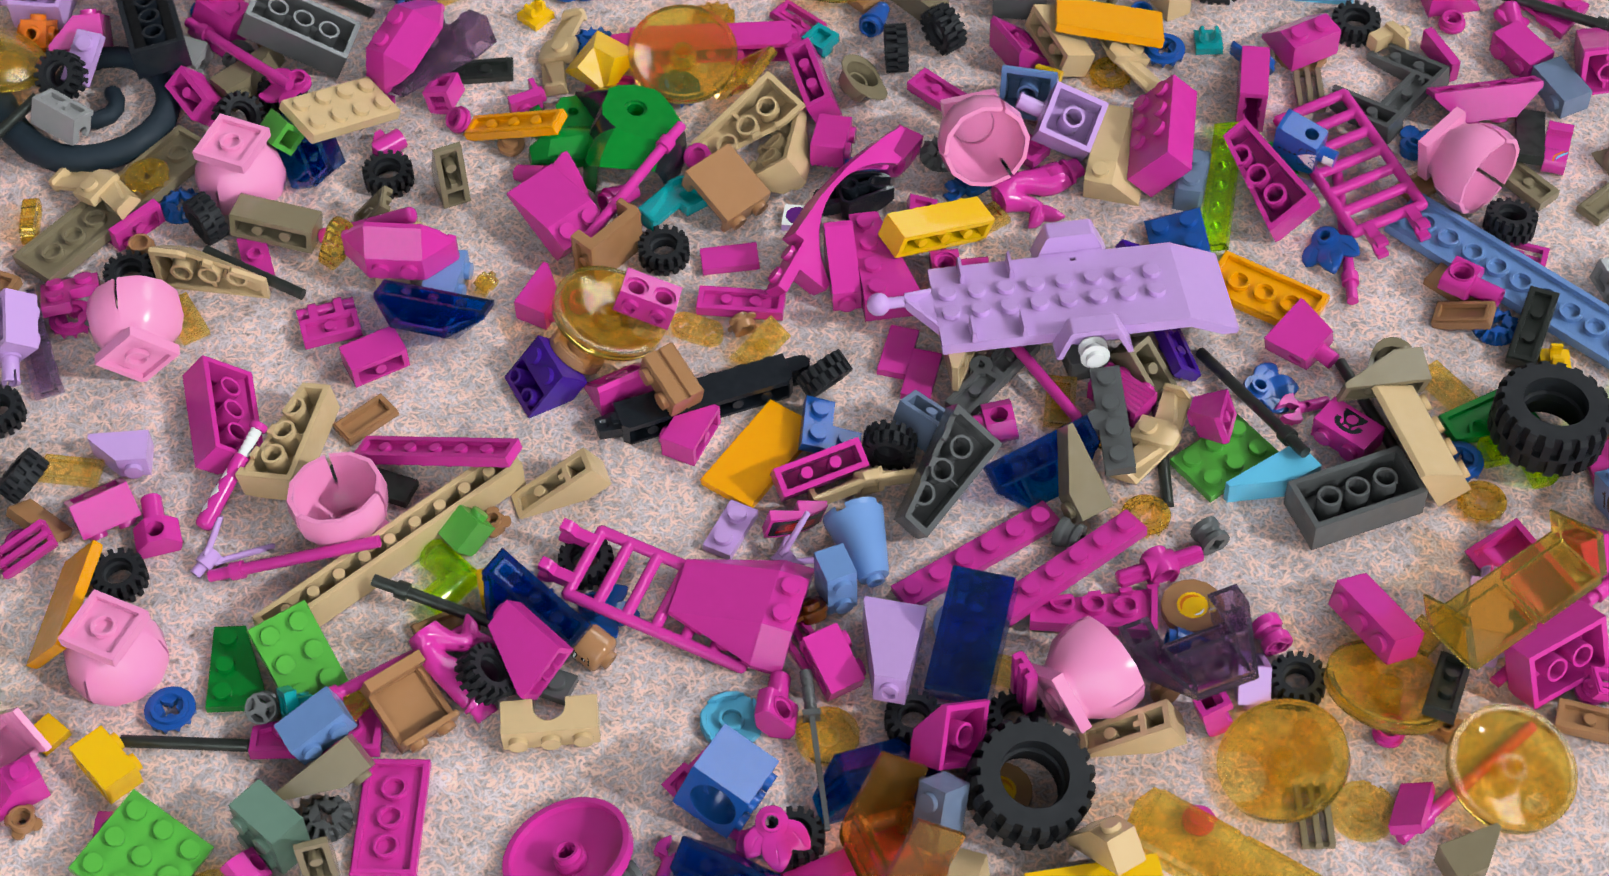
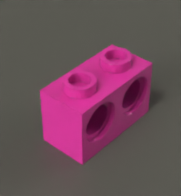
[613,267,682,330]

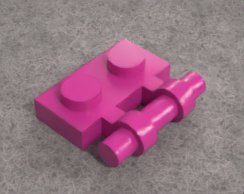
[296,297,363,350]

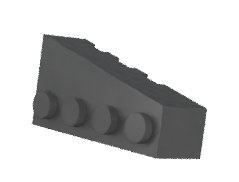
[894,403,1003,539]

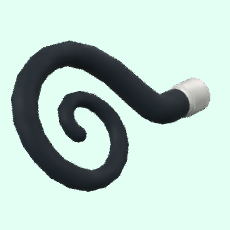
[0,46,181,172]

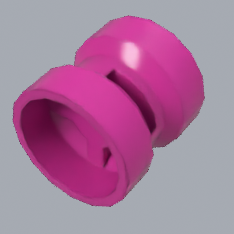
[1250,612,1293,657]

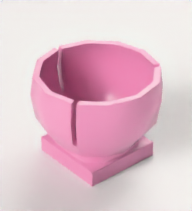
[937,88,1030,186]
[1417,107,1520,214]
[192,113,287,215]
[86,275,184,382]
[286,452,390,559]
[58,589,169,707]
[1027,616,1145,734]

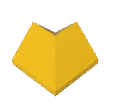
[565,30,639,89]

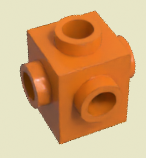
[17,14,59,53]

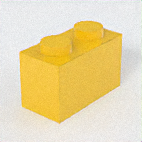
[69,725,144,804]

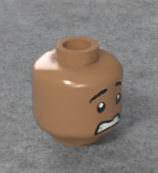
[569,624,617,671]

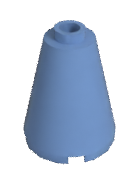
[823,497,889,587]

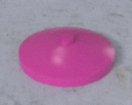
[502,797,634,876]

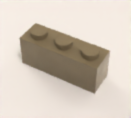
[229,193,323,254]

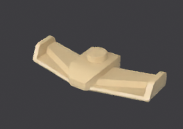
[537,8,587,97]
[1098,39,1161,93]
[48,168,141,220]
[1110,383,1193,485]
[808,461,921,504]

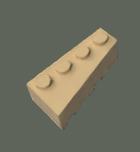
[235,382,340,500]

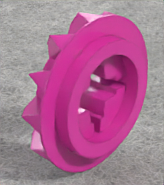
[49,300,89,339]

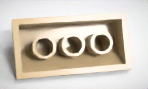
[1371,385,1471,507]

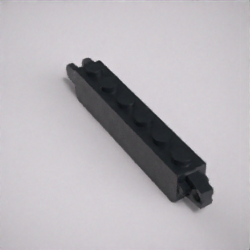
[594,353,810,445]

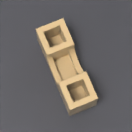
[500,694,601,753]

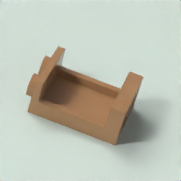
[681,143,771,232]
[571,198,643,286]
[360,649,460,754]

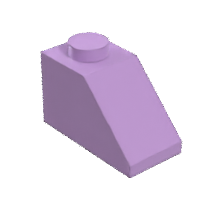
[88,430,154,479]
[1232,652,1272,710]

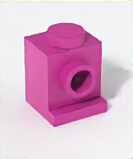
[422,72,465,115]

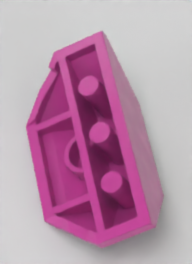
[366,0,445,94]
[1426,75,1544,124]
[341,222,460,280]

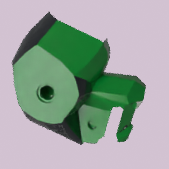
[528,85,687,195]

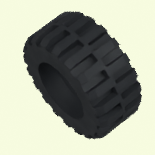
[1487,361,1609,477]
[964,716,1096,851]

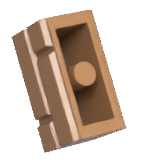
[639,342,704,416]

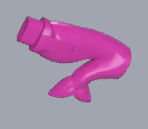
[991,158,1085,229]
[409,614,498,724]

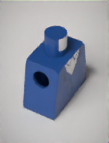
[1272,109,1339,174]

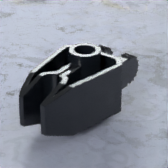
[813,171,894,220]

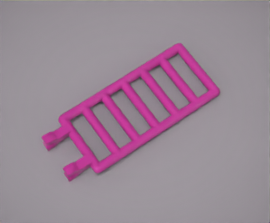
[1273,89,1431,260]
[537,518,748,674]

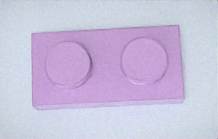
[61,29,106,88]
[703,499,758,560]

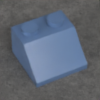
[999,65,1059,121]

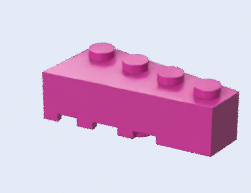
[1223,118,1321,242]
[849,211,920,322]

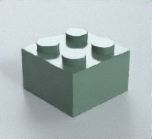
[228,779,310,875]

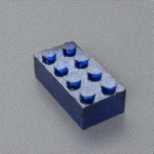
[924,565,1018,705]

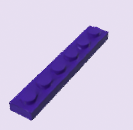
[1115,239,1202,382]

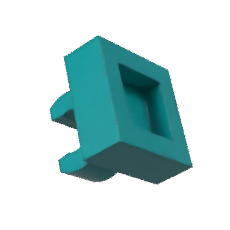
[801,22,839,58]
[1193,25,1224,55]
[276,685,313,719]

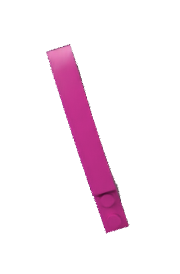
[764,126,906,298]

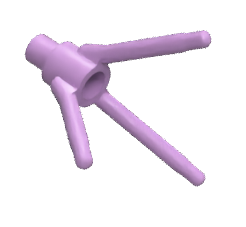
[770,511,814,565]
[190,515,275,579]

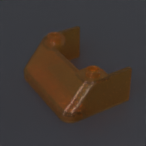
[839,751,966,876]

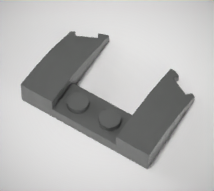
[1329,43,1450,145]

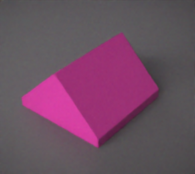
[989,16,1050,69]
[584,362,654,416]

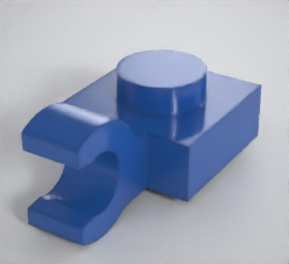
[943,177,992,201]

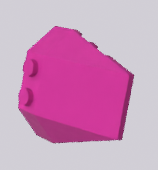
[668,559,814,674]

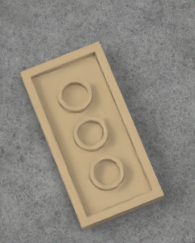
[279,76,401,144]

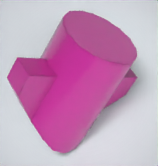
[1493,1,1530,28]
[371,128,408,157]

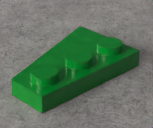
[1438,389,1541,443]
[205,626,269,713]

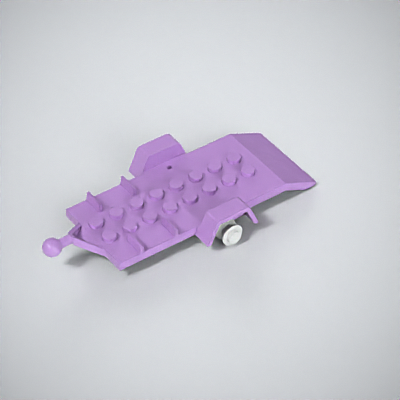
[867,219,1239,368]

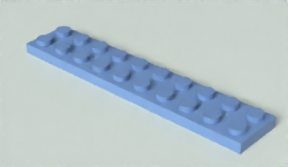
[1384,192,1609,369]

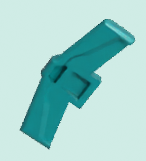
[638,175,709,232]

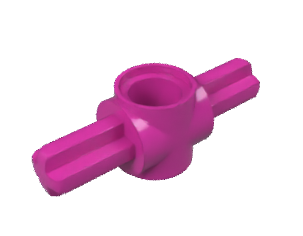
[1115,545,1204,587]

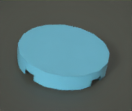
[700,691,762,743]

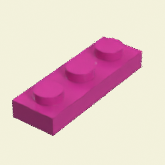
[696,285,786,321]

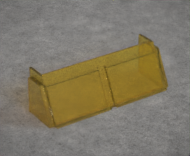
[1423,509,1607,670]
[1127,787,1322,876]

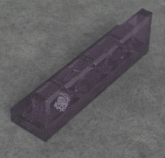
[24,288,65,401]

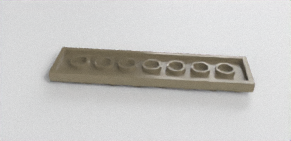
[12,125,202,283]

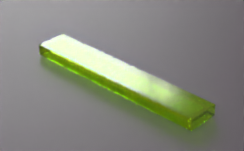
[1202,121,1240,251]

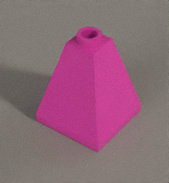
[1574,28,1609,95]

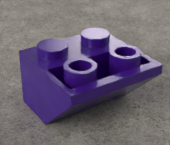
[504,335,588,418]

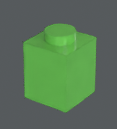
[260,108,305,156]
[438,505,495,556]

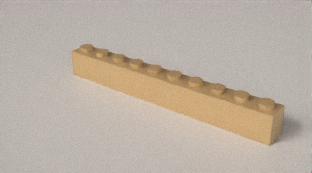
[252,457,526,627]

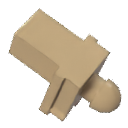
[1366,20,1411,53]

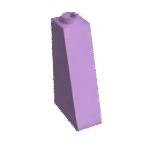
[862,596,927,705]

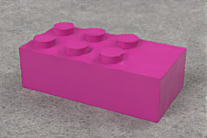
[1127,74,1197,197]

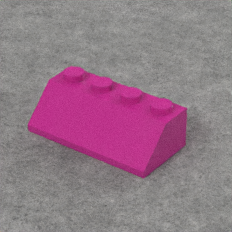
[182,355,263,475]

